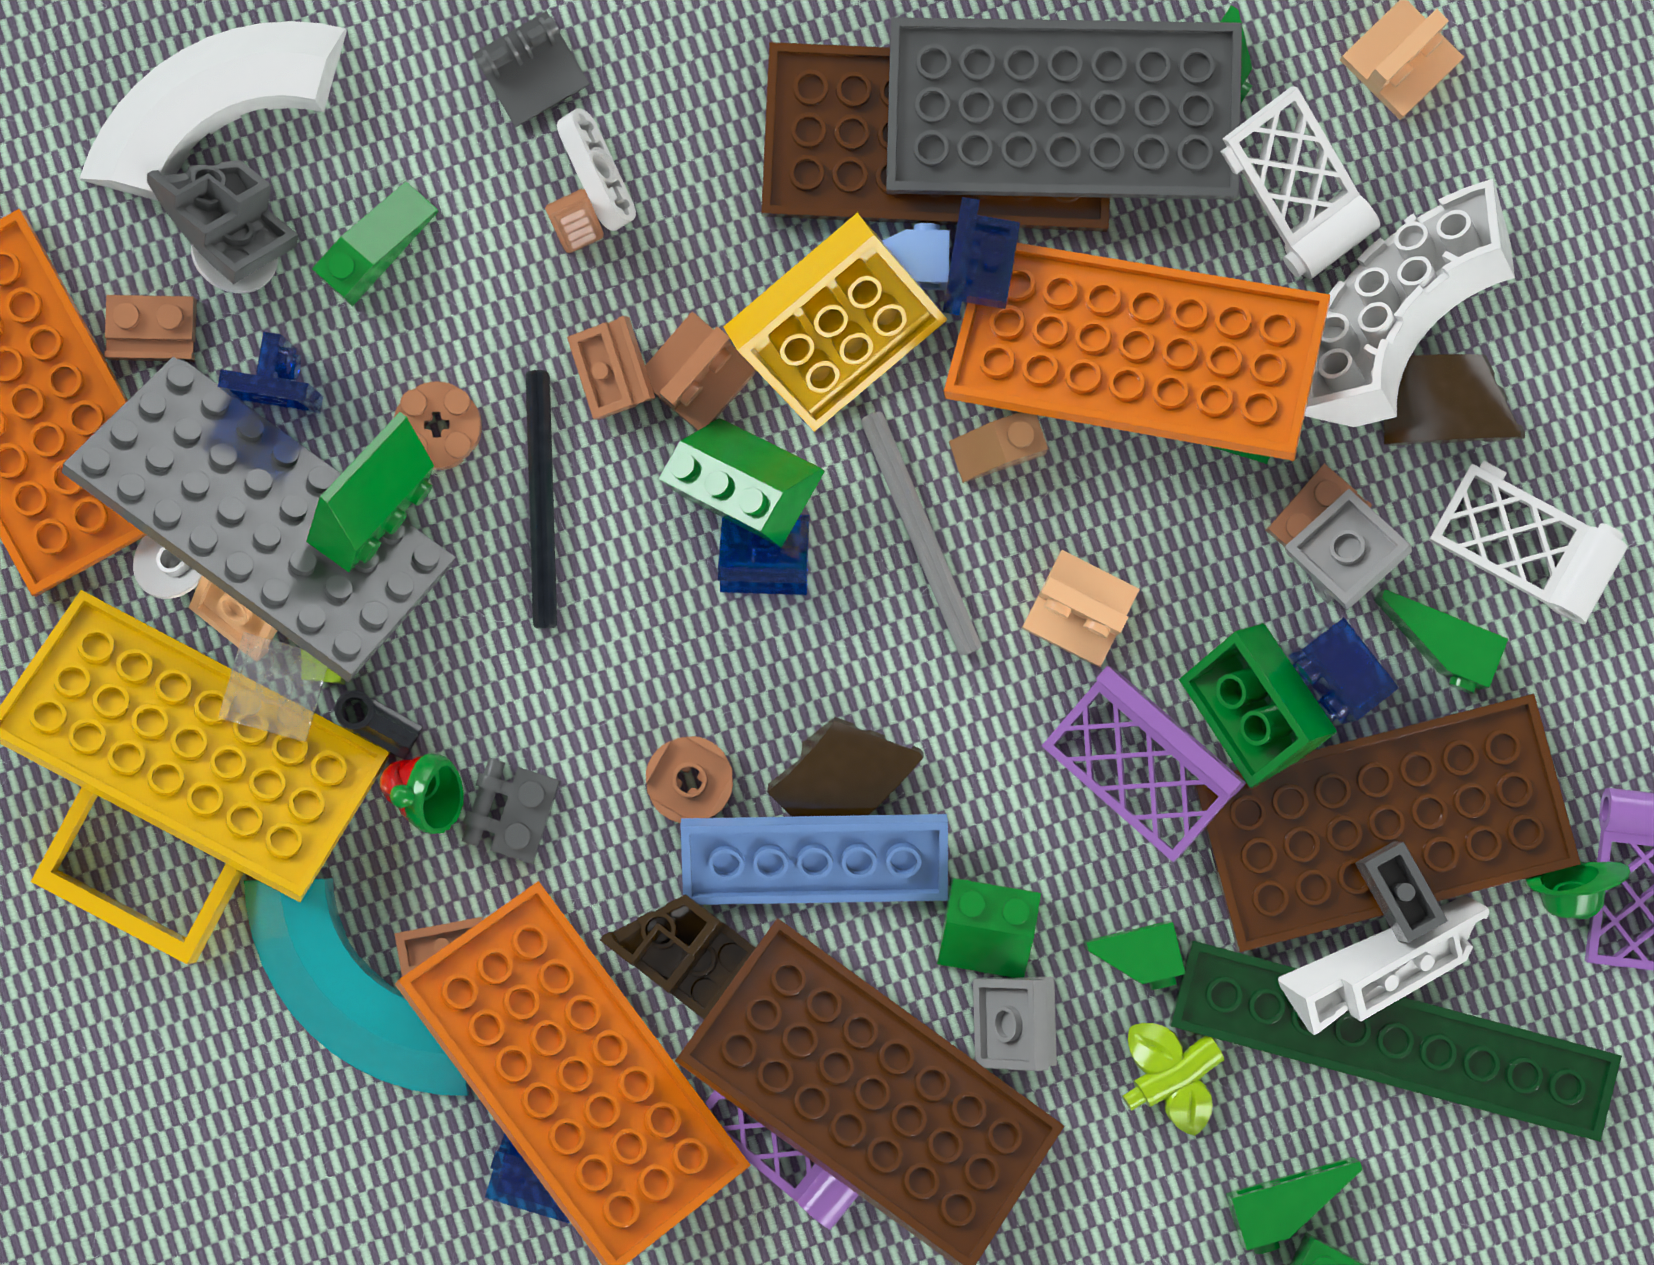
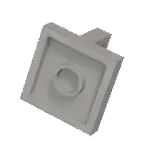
[1284,489,1412,610]
[973,976,1057,1071]

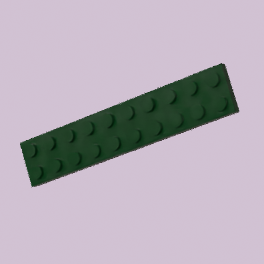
[1169,940,1622,1142]

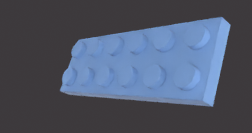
[680,814,948,905]

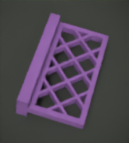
[1041,666,1246,863]

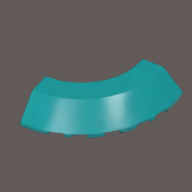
[244,878,469,1096]

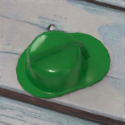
[1526,861,1631,919]

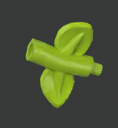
[1122,1023,1225,1136]

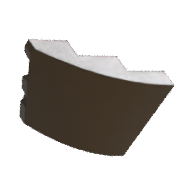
[1384,354,1525,446]
[767,717,924,817]
[600,894,756,1019]

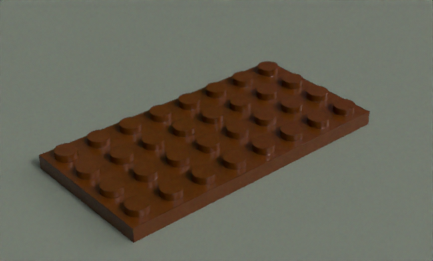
[761,42,1110,232]
[1193,693,1581,952]
[675,918,1065,1265]

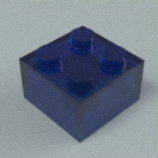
[1288,617,1399,724]

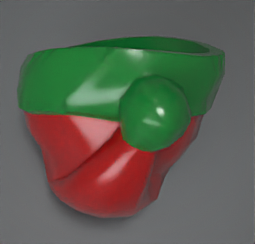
[380,753,464,834]

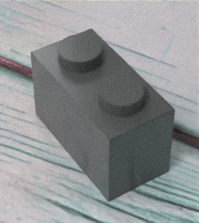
[1355,842,1448,943]

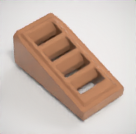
[545,188,604,253]

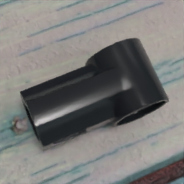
[334,690,423,760]

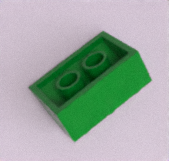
[306,412,434,573]
[658,418,825,548]
[1178,623,1337,788]

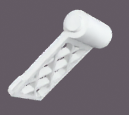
[1220,86,1380,279]
[1428,460,1627,624]

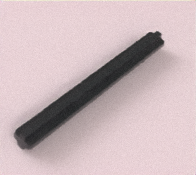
[525,370,557,629]

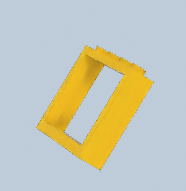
[30,787,244,964]

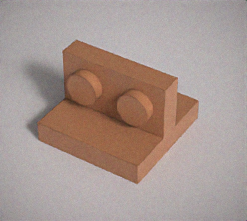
[645,312,757,431]

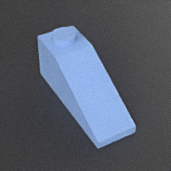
[882,223,950,290]

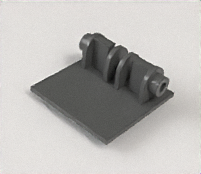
[472,11,590,128]

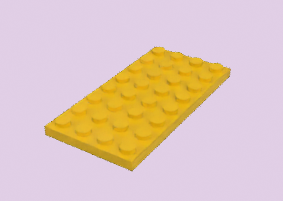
[0,590,390,902]

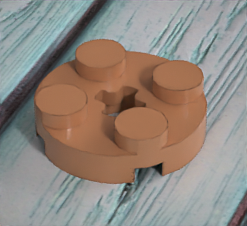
[394,381,482,470]
[646,736,733,823]

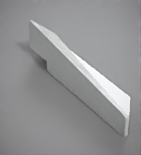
[1278,896,1489,1035]

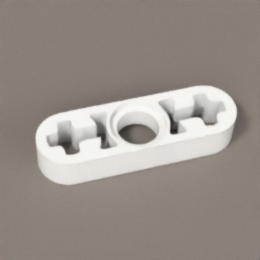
[557,108,636,231]

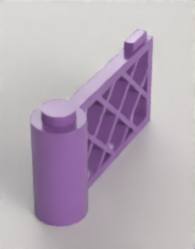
[1584,788,1654,970]
[705,1090,859,1230]

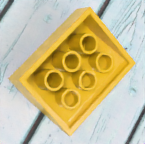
[723,213,948,432]

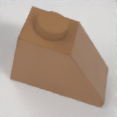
[949,412,1048,483]

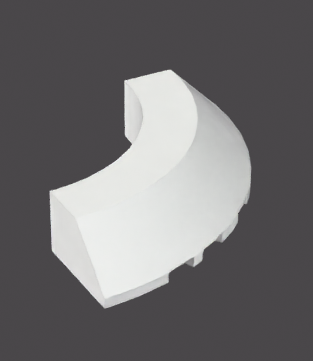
[79,21,347,201]
[1305,179,1515,427]

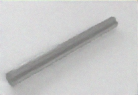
[861,411,981,656]

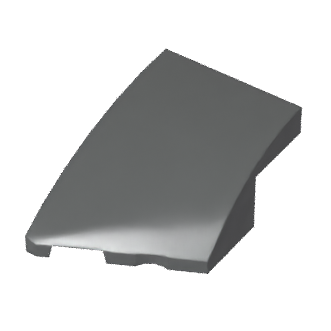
[147,160,298,285]

